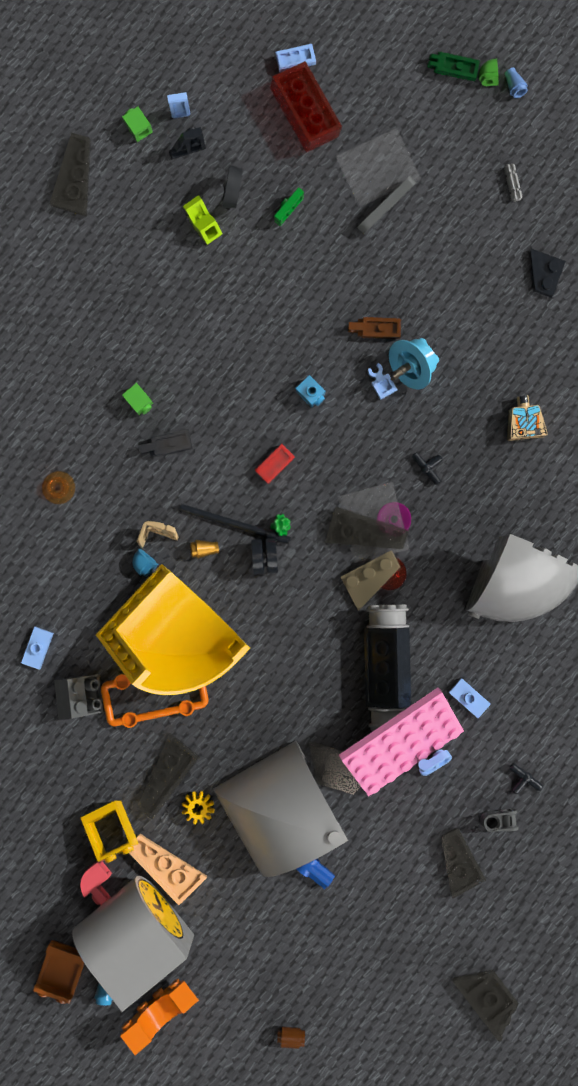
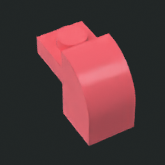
[80,861,112,905]

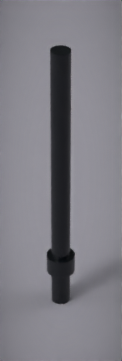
[179,504,291,544]

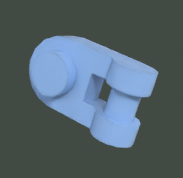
[418,749,452,776]

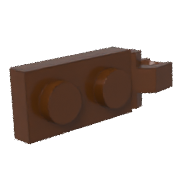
[348,317,401,339]

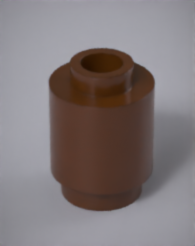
[277,1026,305,1049]

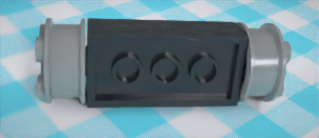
[364,605,411,731]

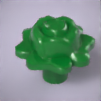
[271,514,291,536]

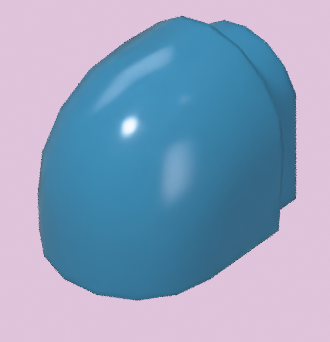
[132,549,159,577]

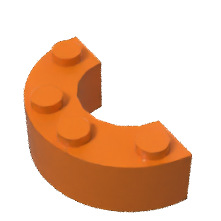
[120,979,199,1055]

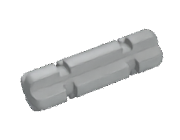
[504,164,522,202]

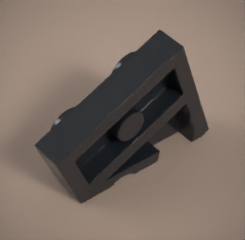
[169,127,206,160]
[529,249,566,298]

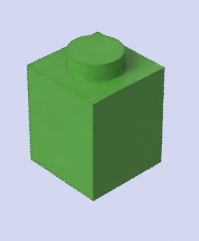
[122,107,153,142]
[122,383,153,415]

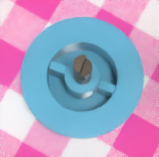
[389,338,439,390]

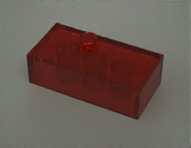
[270,61,342,153]

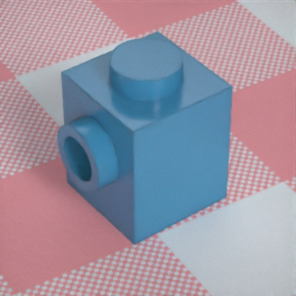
[296,375,326,408]

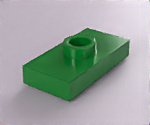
[274,187,304,226]

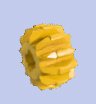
[182,791,215,824]

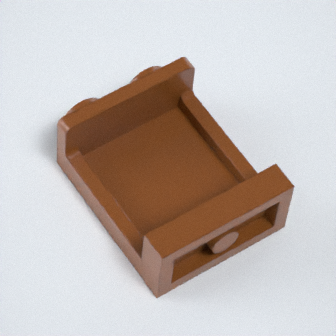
[33,940,85,1004]

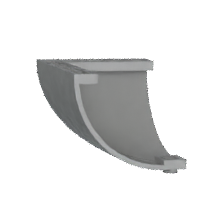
[213,741,348,877]

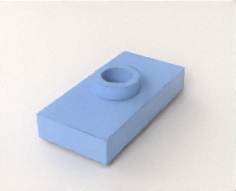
[275,44,316,73]
[167,92,190,118]
[21,627,54,670]
[449,678,490,718]

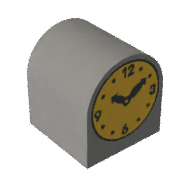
[72,876,194,1012]

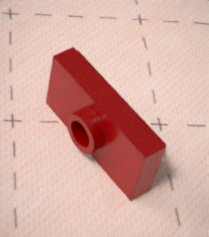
[255,444,295,484]

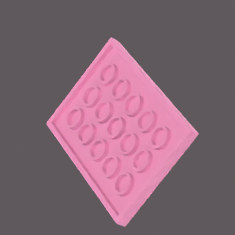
[339,688,464,796]

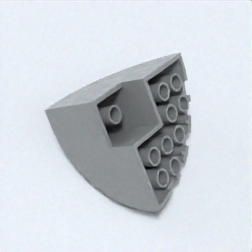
[465,534,578,622]

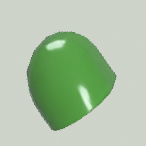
[479,58,498,86]

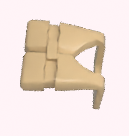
[137,521,179,548]

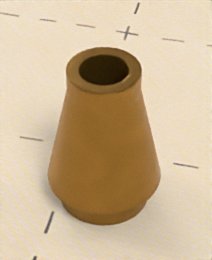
[190,540,219,559]

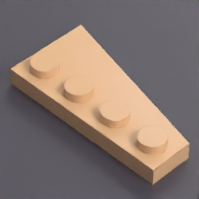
[129,834,207,905]

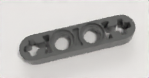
[357,175,417,234]

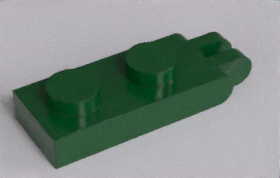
[427,52,480,82]

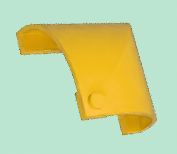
[96,564,250,695]

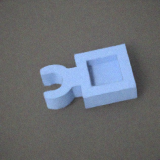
[368,363,397,400]

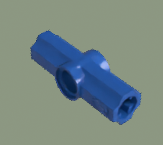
[296,858,335,889]

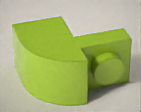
[183,196,222,245]

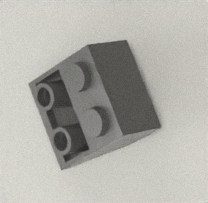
[54,674,104,719]

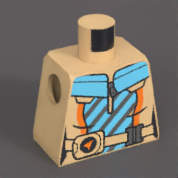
[507,395,548,441]

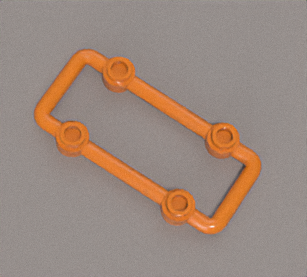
[101,674,208,728]

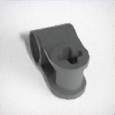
[480,808,519,832]

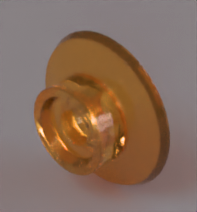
[42,471,75,504]

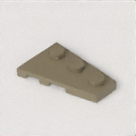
[341,550,400,611]

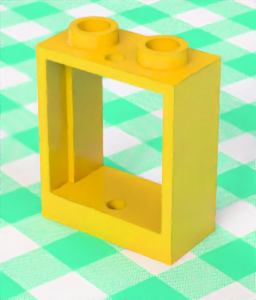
[81,801,139,863]

